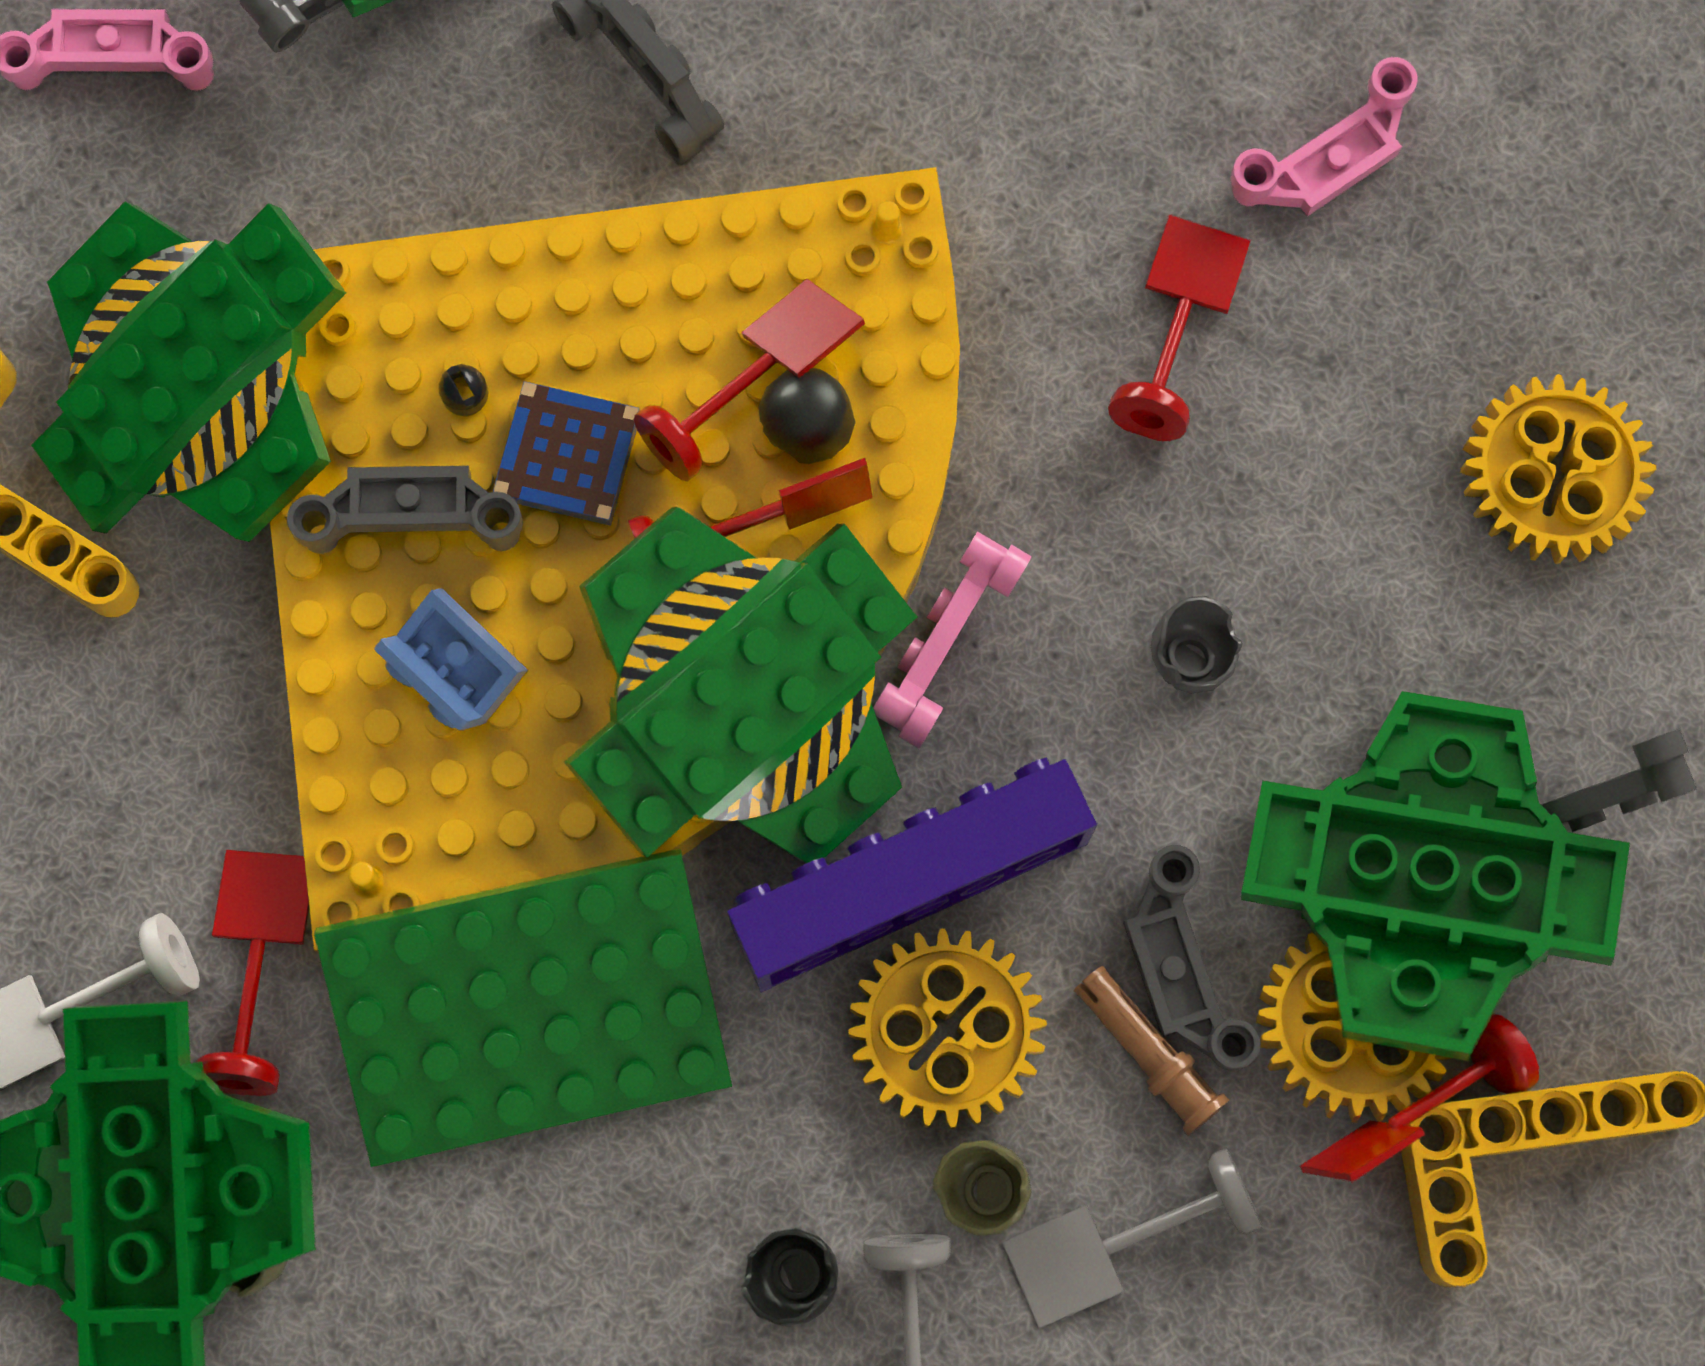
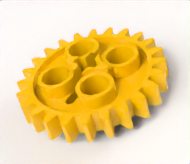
[1460,374,1656,564]
[848,928,1047,1129]
[1256,933,1451,1123]

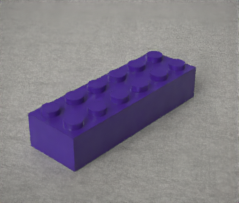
[727,758,1097,992]

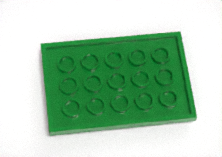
[314,848,732,1167]

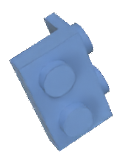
[374,588,528,730]

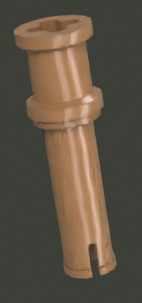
[1074,966,1230,1136]

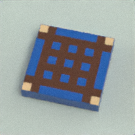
[493,381,640,526]

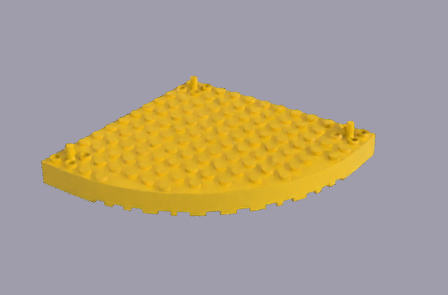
[270,167,960,954]

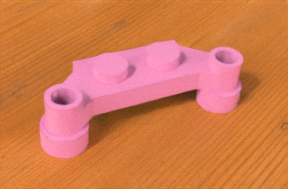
[0,9,214,91]
[1231,57,1418,216]
[873,531,1032,749]

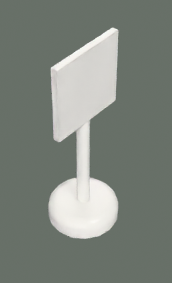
[0,913,200,1090]

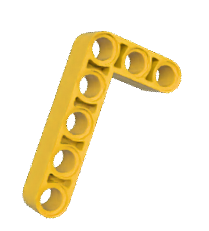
[0,349,139,617]
[1401,1071,1705,1287]

